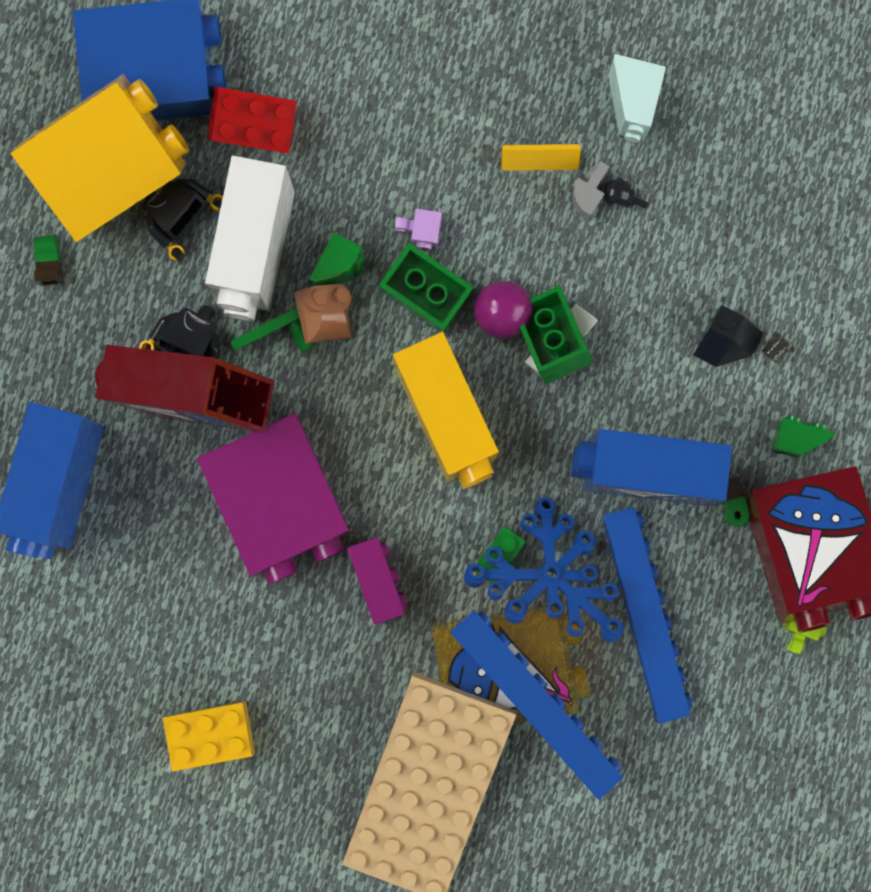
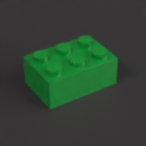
[379,243,474,334]
[520,285,594,384]

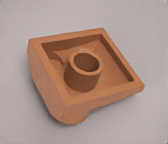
[294,284,352,344]

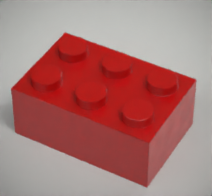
[207,86,297,154]

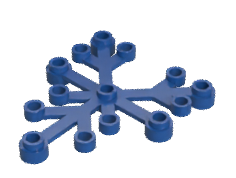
[464,497,624,642]

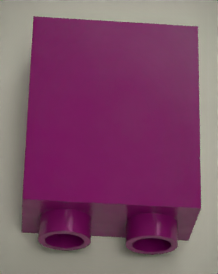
[197,413,351,585]

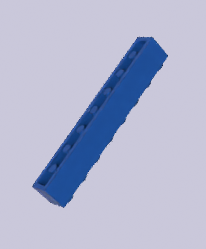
[602,507,693,724]
[450,610,623,800]

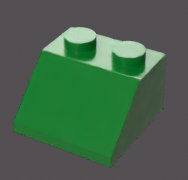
[309,233,366,287]

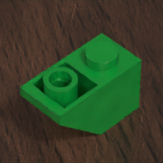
[771,416,835,457]

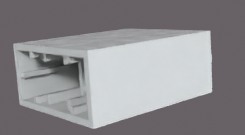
[205,156,295,321]

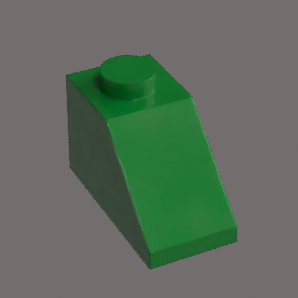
[475,526,526,583]

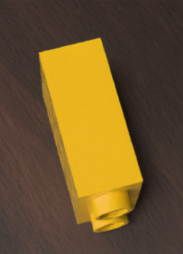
[10,74,189,242]
[392,332,499,490]

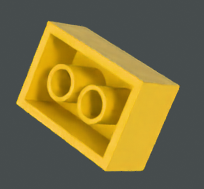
[163,701,255,772]

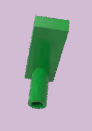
[230,308,315,353]

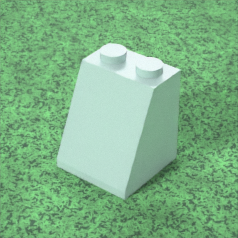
[608,54,666,143]

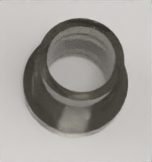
[761,331,794,364]

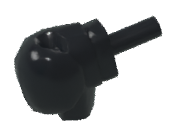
[603,178,648,208]

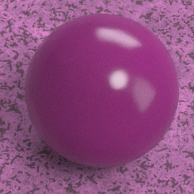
[474,280,533,340]

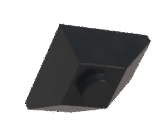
[693,305,763,367]

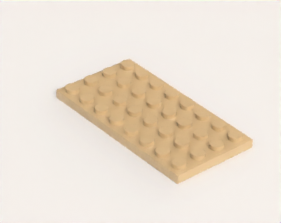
[342,672,517,892]

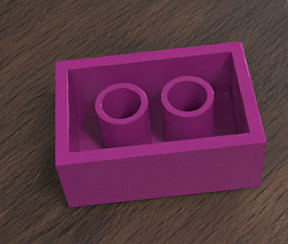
[347,537,409,625]

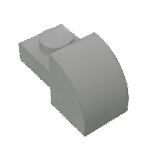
[572,162,610,221]

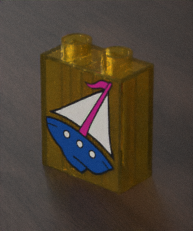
[432,605,590,724]

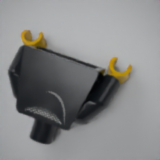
[143,179,223,261]
[139,305,220,359]

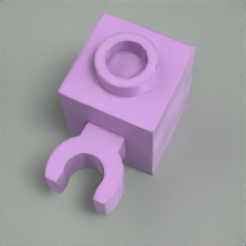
[395,209,442,251]

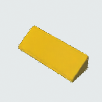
[501,144,581,171]

